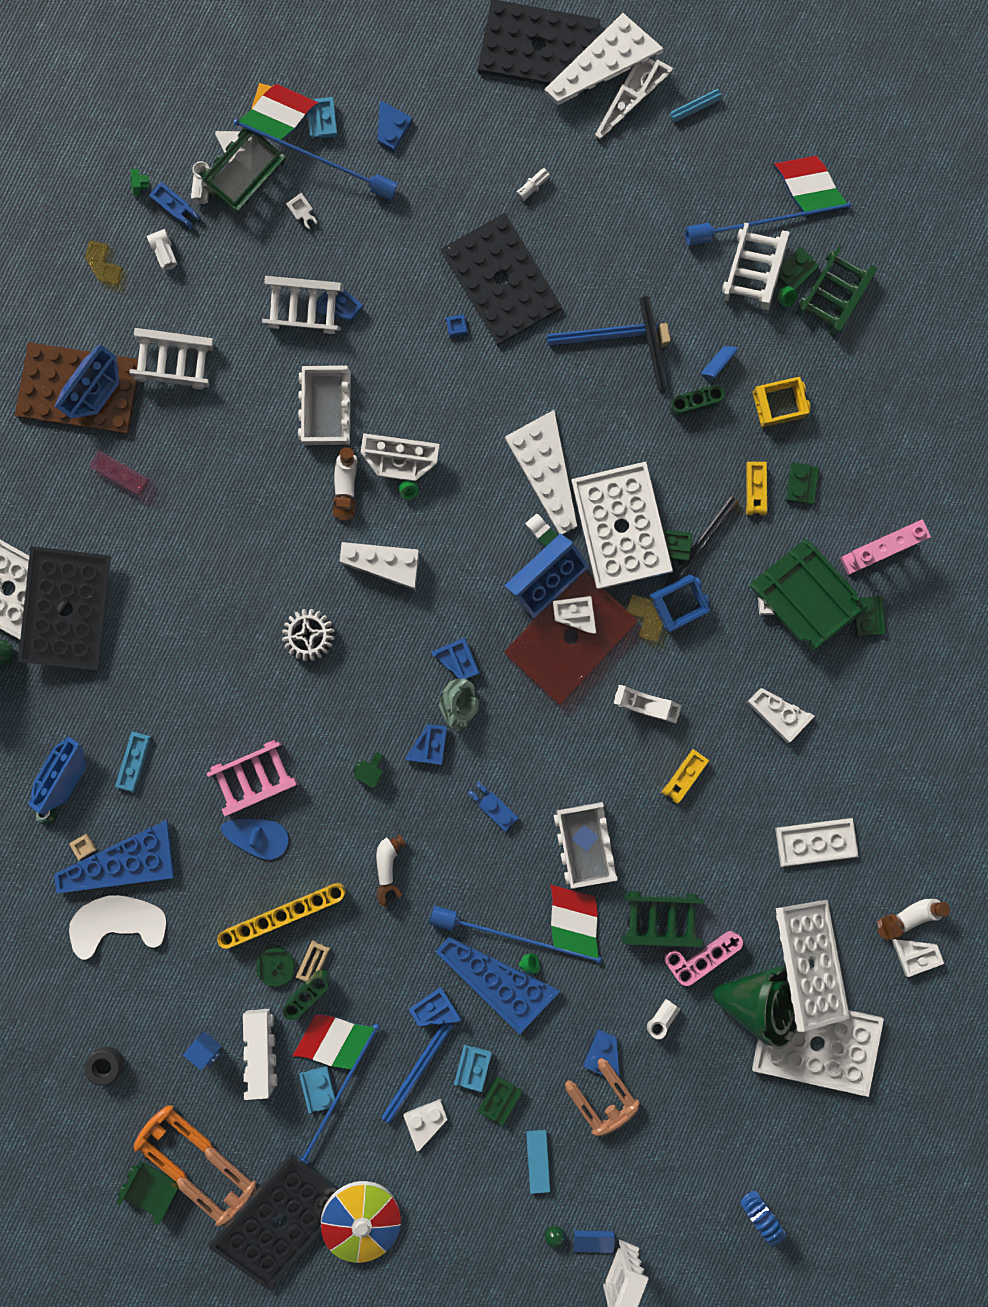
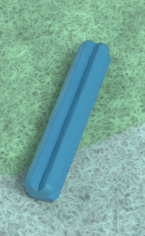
[670,89,722,122]

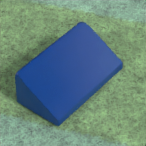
[701,346,738,382]
[574,1231,615,1253]

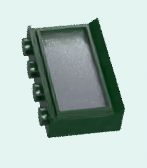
[201,128,286,217]

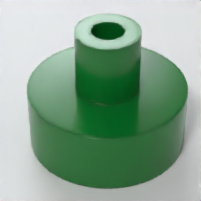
[777,286,798,307]
[399,480,419,499]
[519,953,540,974]

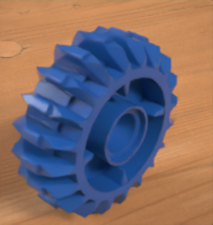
[741,1191,786,1247]

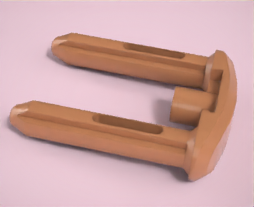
[565,1058,639,1136]
[177,1147,257,1226]

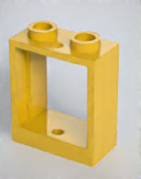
[752,377,810,428]

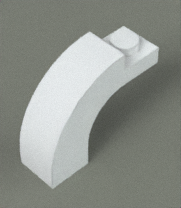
[614,685,682,723]

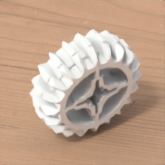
[282,609,334,661]

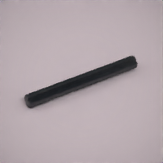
[639,296,668,390]

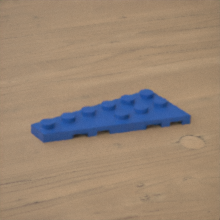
[54,820,174,893]
[435,937,560,1034]

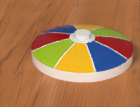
[321,1181,401,1263]

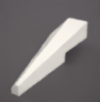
[595,58,673,139]

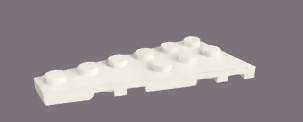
[545,13,663,105]
[505,410,577,535]

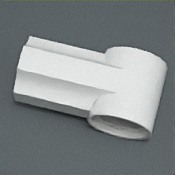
[191,161,213,204]
[147,229,178,270]
[647,999,680,1039]

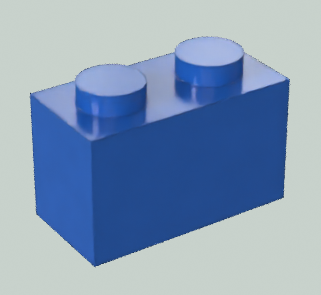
[183,1031,222,1070]

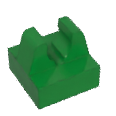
[130,169,150,195]

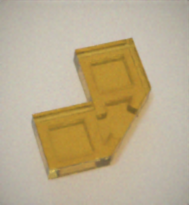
[85,240,123,286]
[626,594,663,642]

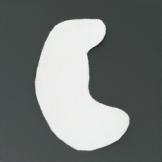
[69,895,166,959]

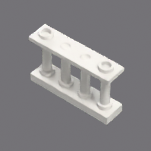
[722,223,789,310]
[262,276,344,334]
[130,328,214,390]

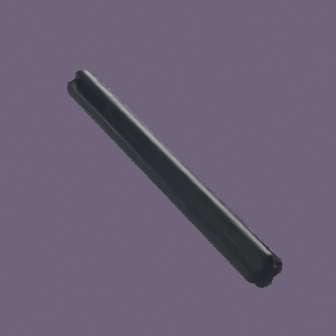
[665,496,738,586]

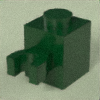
[353,752,384,788]

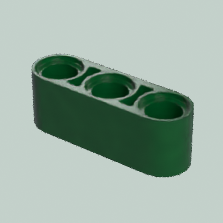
[669,385,725,417]
[283,970,331,1020]

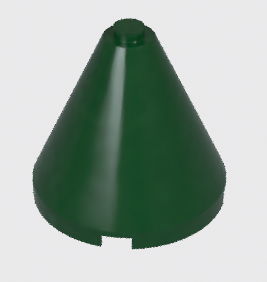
[713,966,797,1049]

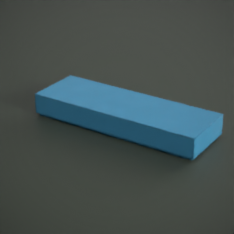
[115,732,151,793]
[526,1130,550,1193]

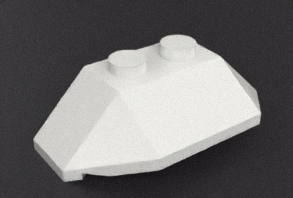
[361,433,439,481]

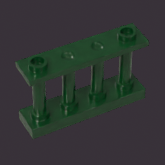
[797,246,878,337]
[621,891,704,947]

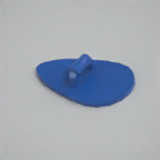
[221,818,289,860]

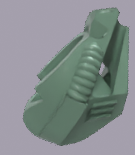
[439,679,479,731]

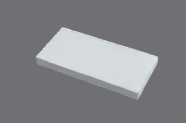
[775,818,858,867]

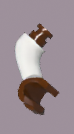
[332,448,358,521]
[376,835,406,908]
[877,899,950,941]

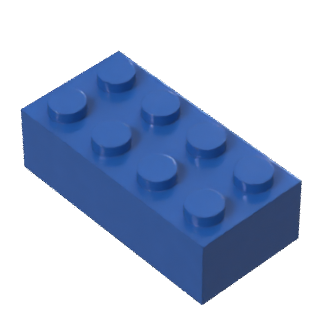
[504,533,590,618]

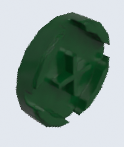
[256,947,296,987]

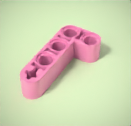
[664,931,743,986]

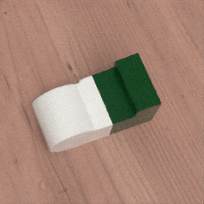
[525,514,558,548]

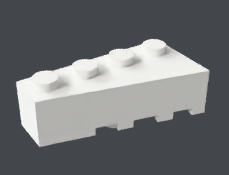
[340,542,420,591]
[243,1009,277,1100]

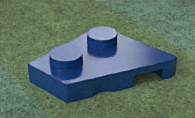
[316,281,363,321]
[431,638,480,679]

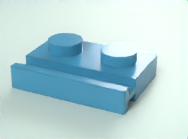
[307,97,337,139]
[454,1044,491,1092]
[299,1066,337,1113]

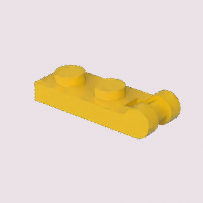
[746,462,767,515]
[661,749,709,804]

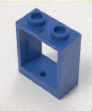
[649,575,710,632]

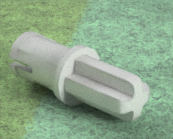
[516,168,550,201]

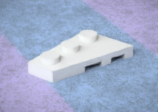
[746,688,814,743]

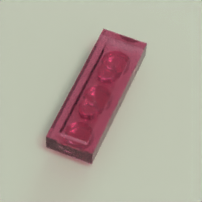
[89,450,149,496]

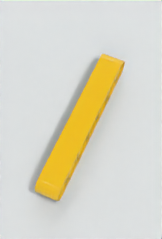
[217,883,346,949]

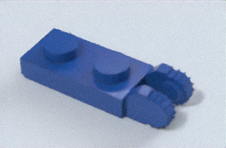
[149,182,201,229]
[468,781,519,832]

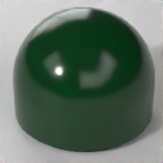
[36,808,57,825]
[545,1226,565,1248]

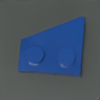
[378,101,413,152]
[405,724,447,765]
[408,987,462,1026]
[583,1029,619,1076]

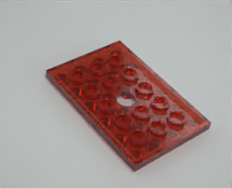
[504,571,638,705]

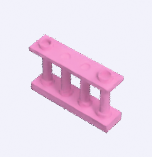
[840,519,931,575]
[206,740,299,816]

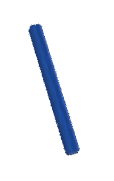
[547,323,658,346]
[382,1023,453,1124]

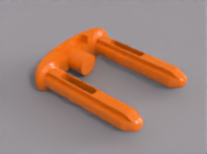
[134,1106,213,1182]

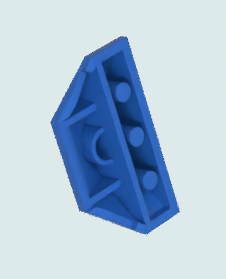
[54,344,120,419]
[29,737,86,814]

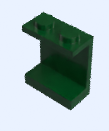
[117,1161,179,1225]

